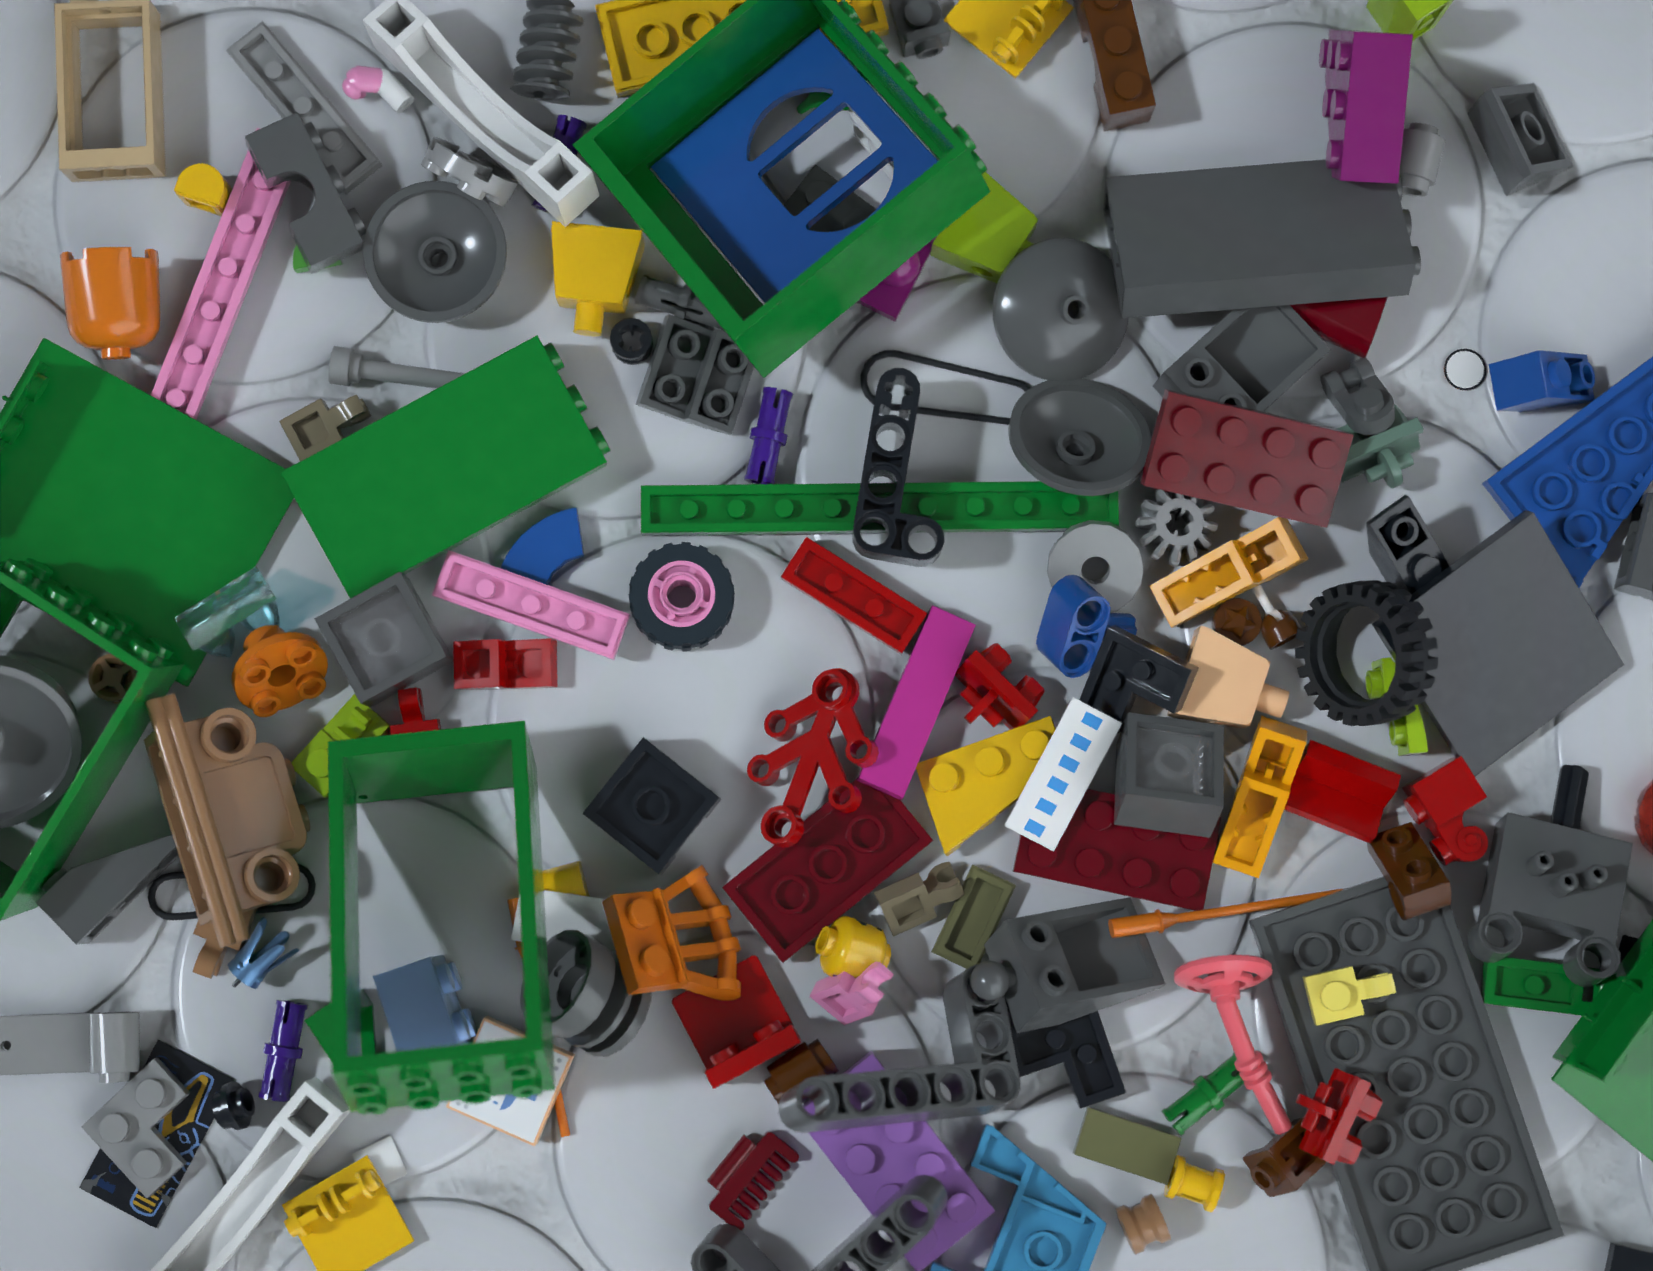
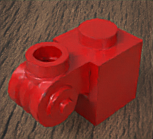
[1402,756,1488,866]

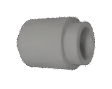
[1399,123,1445,196]

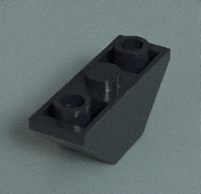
[1366,495,1450,594]

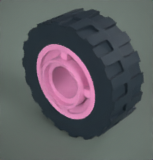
[628,542,735,652]

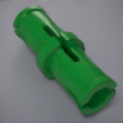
[1161,1053,1244,1136]

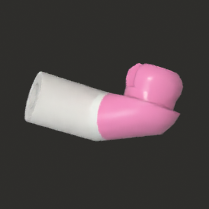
[342,66,414,113]

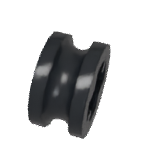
[610,318,653,365]

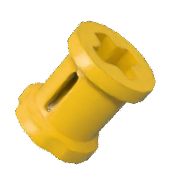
[1164,1155,1225,1213]

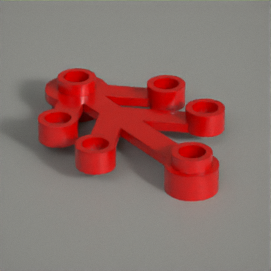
[747,668,879,848]

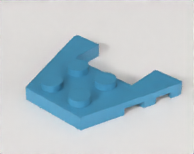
[928,1123,1107,1271]

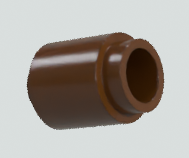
[764,1038,839,1104]

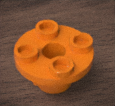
[231,625,328,717]

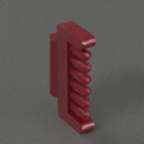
[707,1131,799,1231]

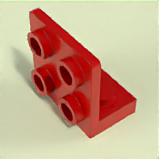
[672,955,801,1089]

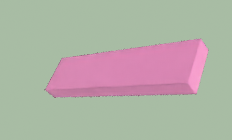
[432,550,630,660]

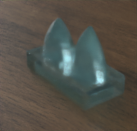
[174,566,280,658]

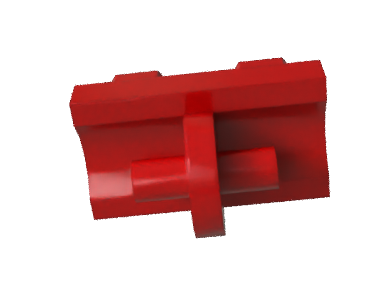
[955,643,1045,730]
[1295,1068,1383,1165]

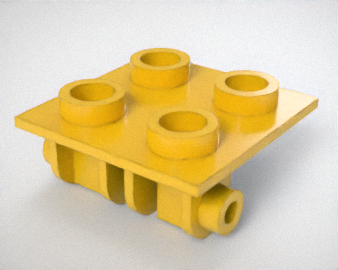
[944,0,1074,79]
[282,1155,415,1271]

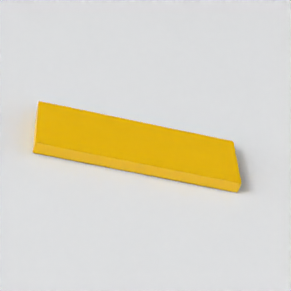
[595,0,889,98]

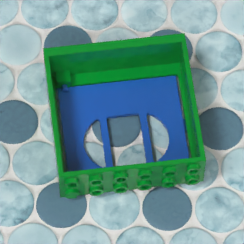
[573,0,991,378]

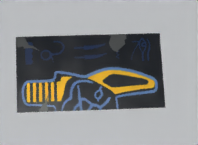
[79,1040,235,1228]

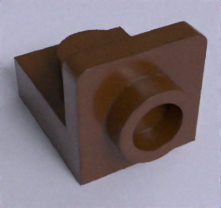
[1243,1117,1327,1197]

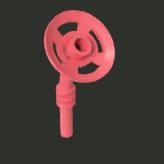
[1173,955,1292,1135]

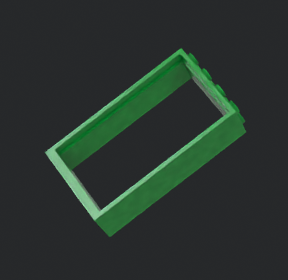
[328,720,555,1115]

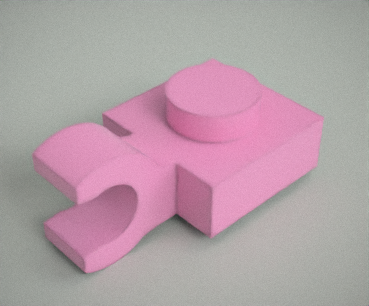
[809,962,894,1025]

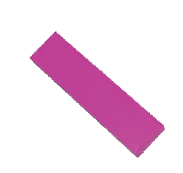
[857,605,976,800]

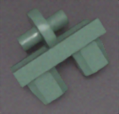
[1337,404,1424,489]

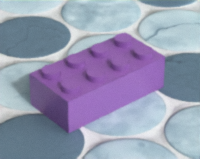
[803,1051,995,1271]

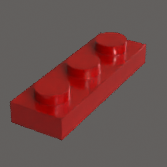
[781,537,928,655]

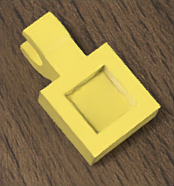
[1303,966,1397,1026]

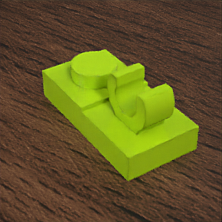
[291,694,391,798]

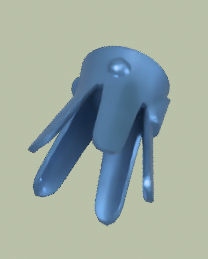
[228,917,300,989]

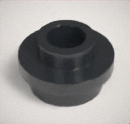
[212,1081,255,1130]

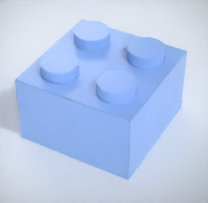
[373,955,477,1051]

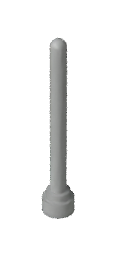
[329,346,465,389]

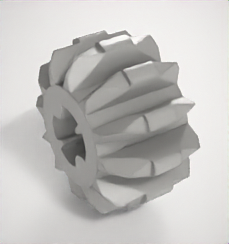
[1135,489,1218,566]

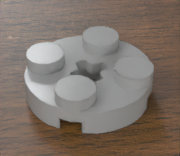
[421,137,518,207]

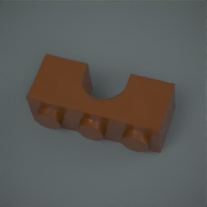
[1073,0,1156,131]

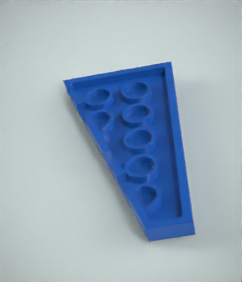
[1482,356,1653,588]

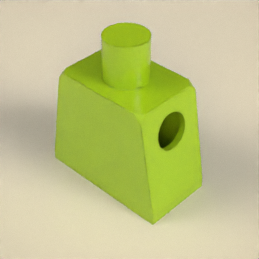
[931,172,1038,283]

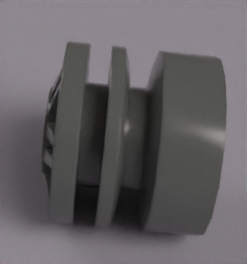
[520,930,652,1057]

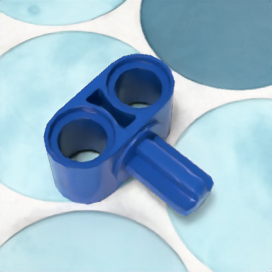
[1036,574,1138,678]

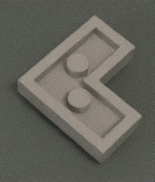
[81,1058,190,1198]

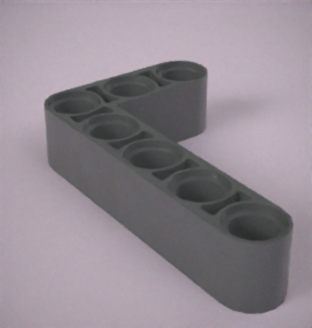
[778,964,1020,1133]
[691,1175,948,1271]

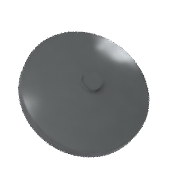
[0,655,82,829]

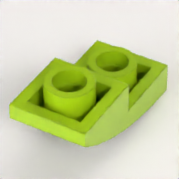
[1366,657,1428,756]

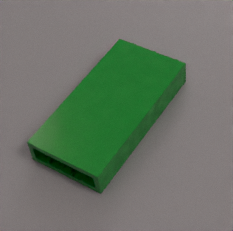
[280,335,611,599]

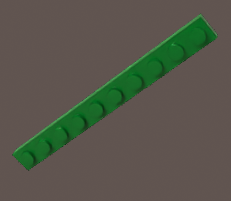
[641,481,1119,536]

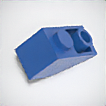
[1489,350,1595,412]

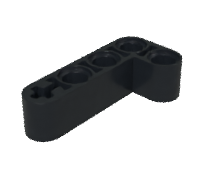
[852,368,945,567]

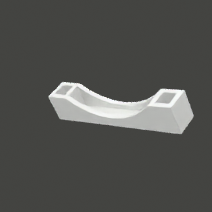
[363,0,600,227]
[150,1077,350,1271]

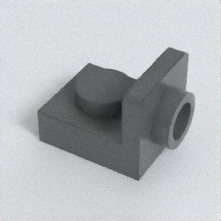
[889,0,951,59]

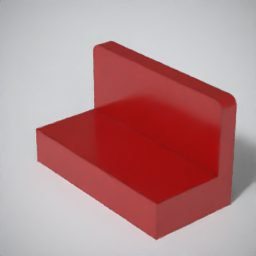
[1284,739,1401,843]

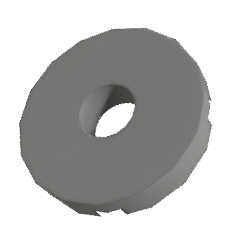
[1047,520,1144,613]

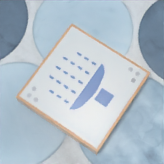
[446,1016,575,1146]

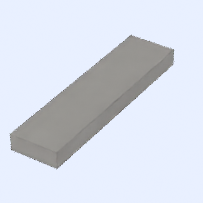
[226,21,383,195]

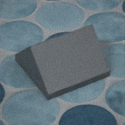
[1467,83,1574,196]

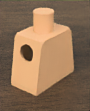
[1167,625,1289,728]

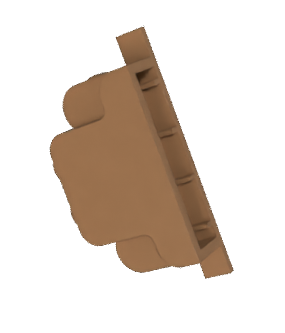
[143,694,310,948]

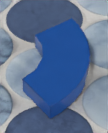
[501,508,584,585]

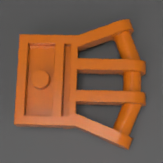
[602,865,741,1001]

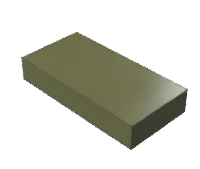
[931,864,1016,969]
[1073,1106,1182,1185]

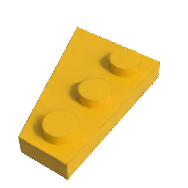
[916,716,1056,857]

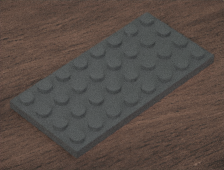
[1248,876,1564,1271]

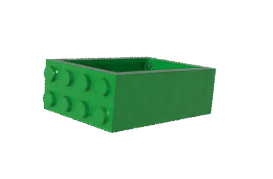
[0,558,185,921]

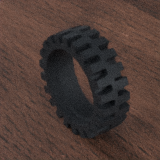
[1295,580,1438,727]

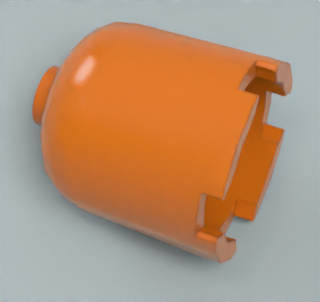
[60,247,160,360]

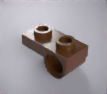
[1367,822,1452,921]

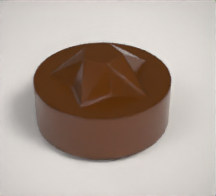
[1212,598,1262,646]

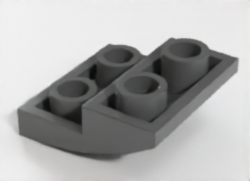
[636,314,754,435]

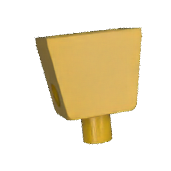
[551,221,645,337]

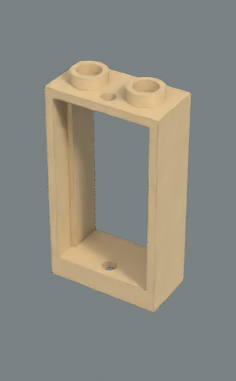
[54,0,166,182]

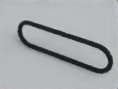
[148,863,316,920]

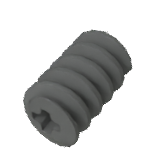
[510,0,584,101]

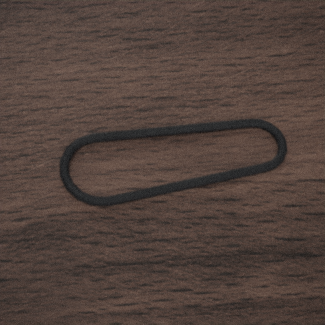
[860,350,1030,425]

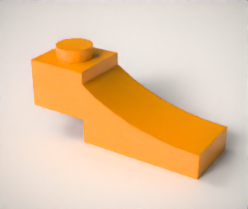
[1149,517,1309,628]
[1213,715,1307,878]

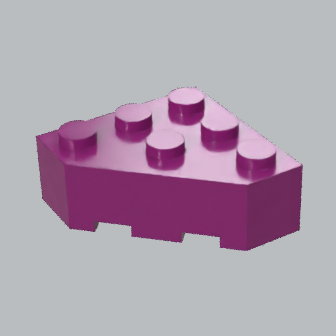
[1319,29,1413,184]

